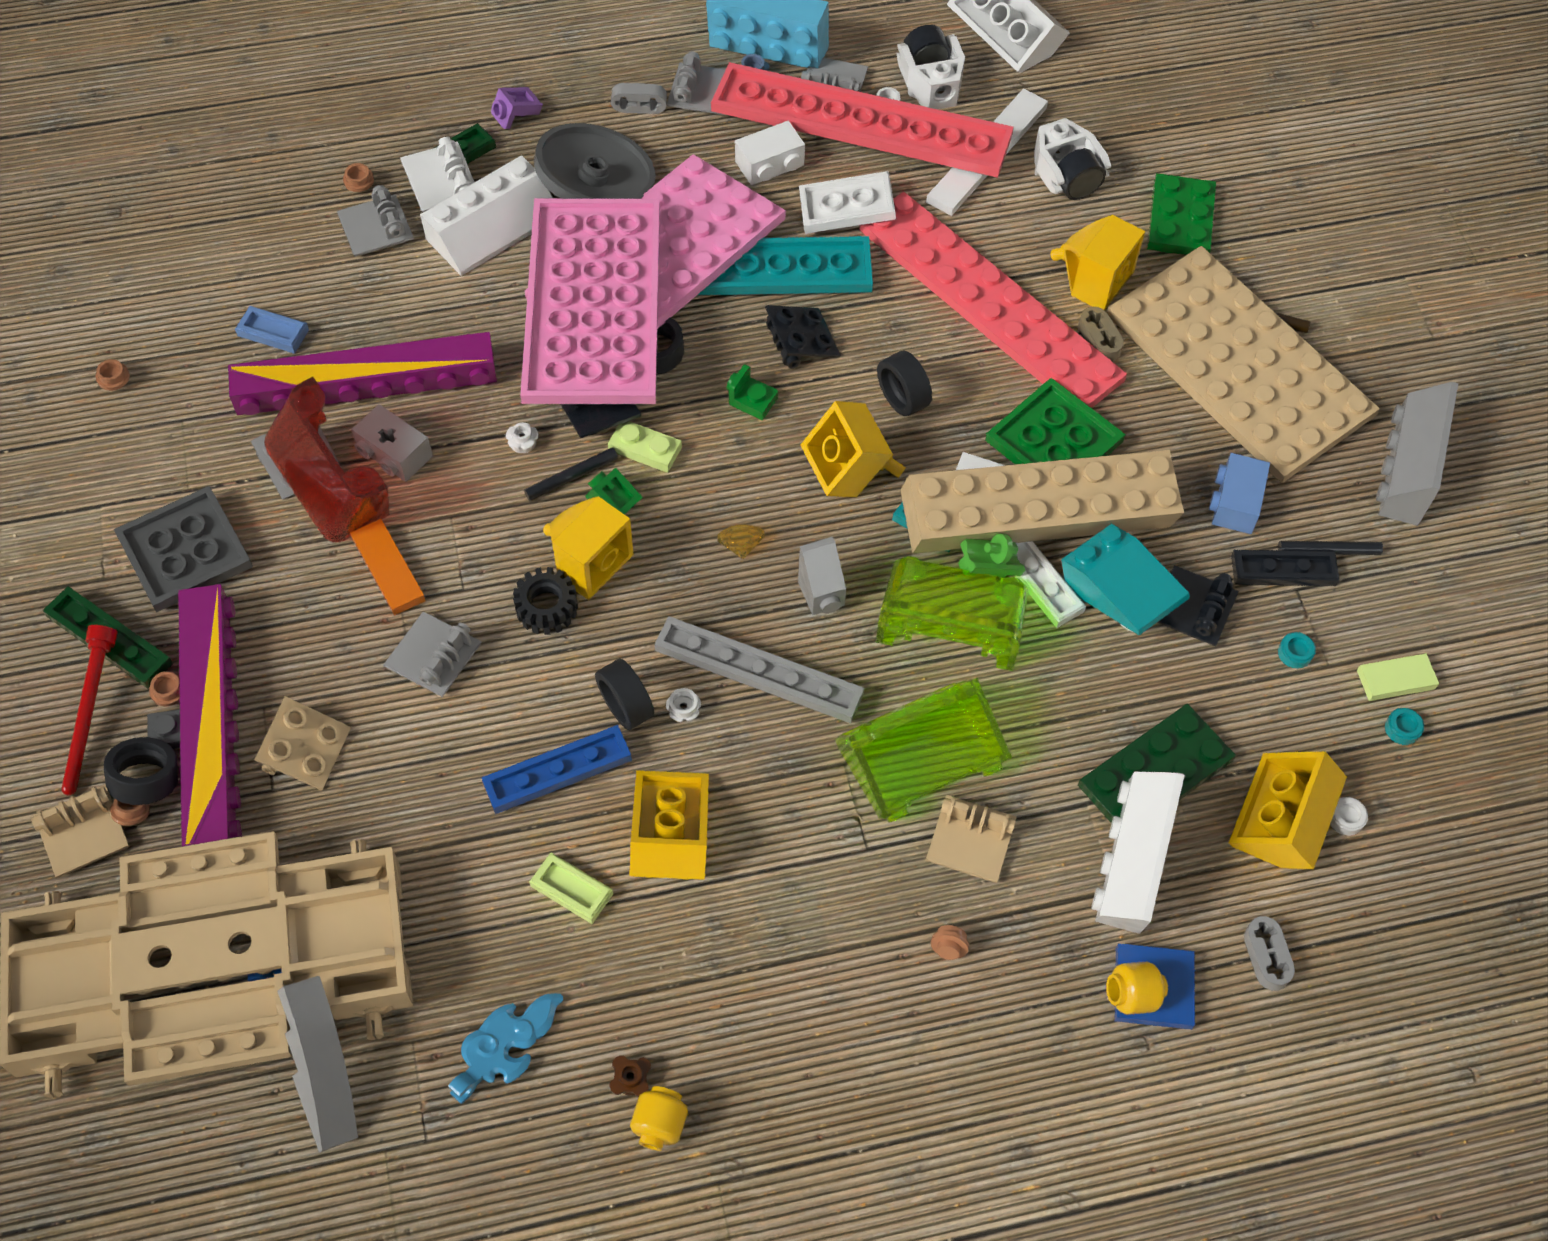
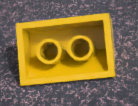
[1228,751,1347,869]

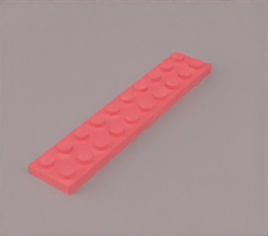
[711,62,1014,178]
[859,191,1127,408]

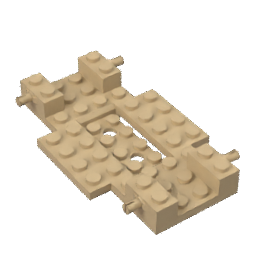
[0,831,414,1098]

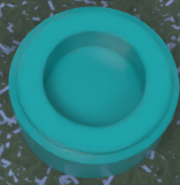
[1278,632,1316,669]
[1385,708,1424,745]

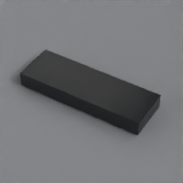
[1231,550,1340,586]

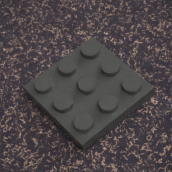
[114,485,253,613]

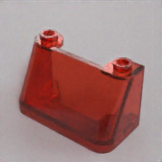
[264,376,390,542]

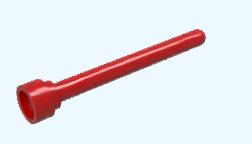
[61,625,118,796]

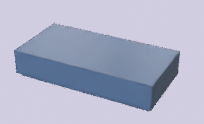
[235,306,309,354]

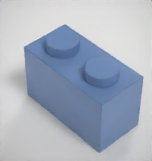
[1209,453,1270,534]

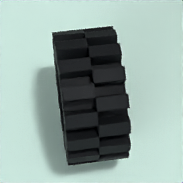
[513,567,578,635]

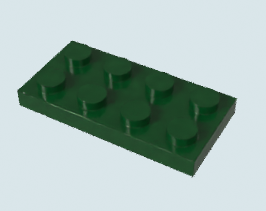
[1078,703,1236,824]

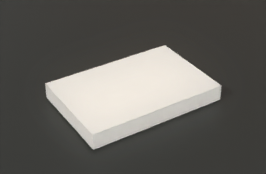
[799,171,896,234]

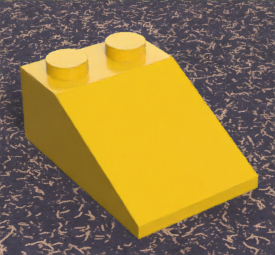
[629,770,709,880]

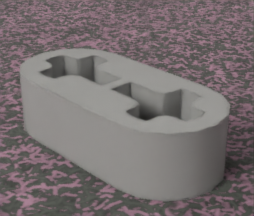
[610,83,667,114]
[1244,916,1295,991]

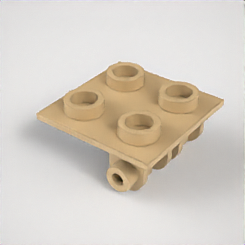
[254,696,351,791]
[31,784,129,878]
[925,795,1017,883]

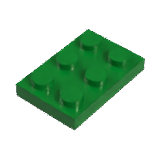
[1147,173,1216,255]

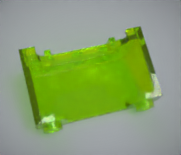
[876,556,1029,671]
[834,678,1012,822]

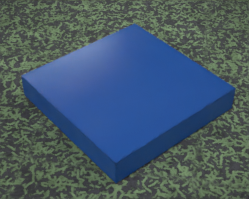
[1115,943,1195,1030]

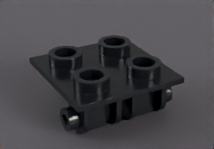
[765,305,841,369]
[560,404,642,438]
[1157,565,1239,647]

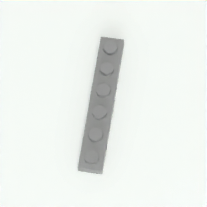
[654,616,864,724]

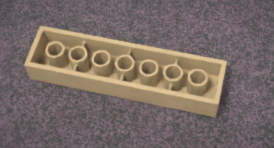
[901,450,1184,554]

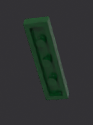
[42,586,173,689]

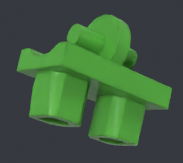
[958,534,1026,580]

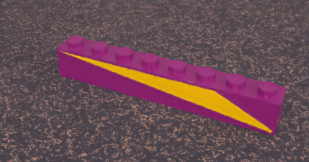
[228,332,497,416]
[178,584,242,847]

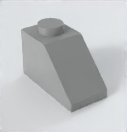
[798,536,846,616]

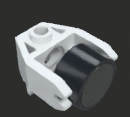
[897,25,965,109]
[1034,118,1111,200]

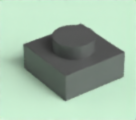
[147,709,180,749]

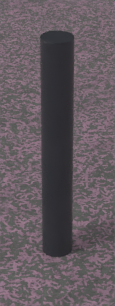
[524,447,618,501]
[1278,541,1383,555]

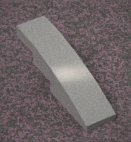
[277,976,358,1153]

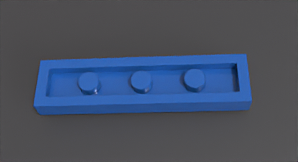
[481,725,632,814]

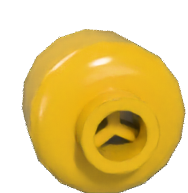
[1106,962,1168,1015]
[630,1086,688,1151]

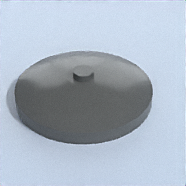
[534,123,656,199]

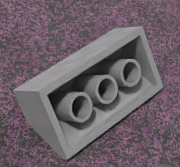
[1376,382,1459,526]

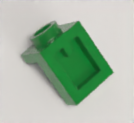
[726,364,779,421]
[585,468,643,514]

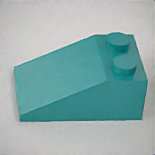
[1061,523,1190,635]

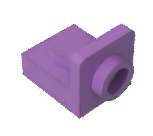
[491,87,543,129]

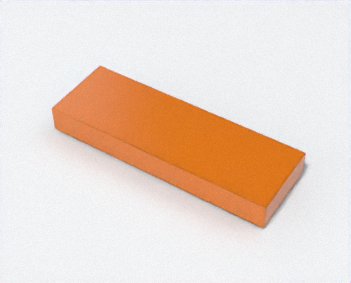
[350,519,426,616]

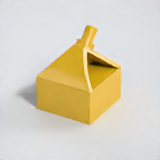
[1050,215,1145,310]
[800,401,906,497]
[543,496,634,600]

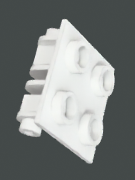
[400,137,475,212]

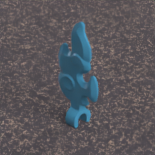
[448,993,563,1104]

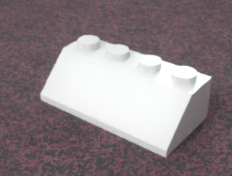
[947,0,1070,73]
[420,155,553,276]
[1091,772,1185,934]

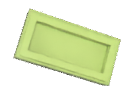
[1357,653,1439,701]
[529,852,613,924]

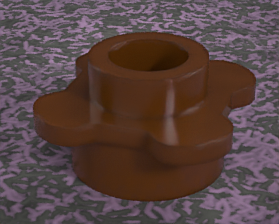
[609,1055,651,1097]

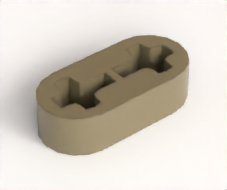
[1078,306,1124,362]

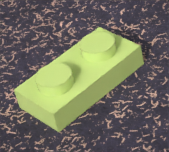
[608,421,682,473]

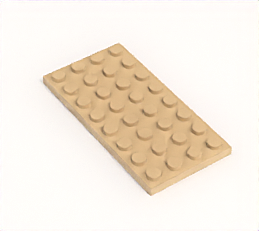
[1107,246,1380,483]

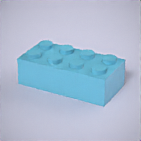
[706,0,829,69]

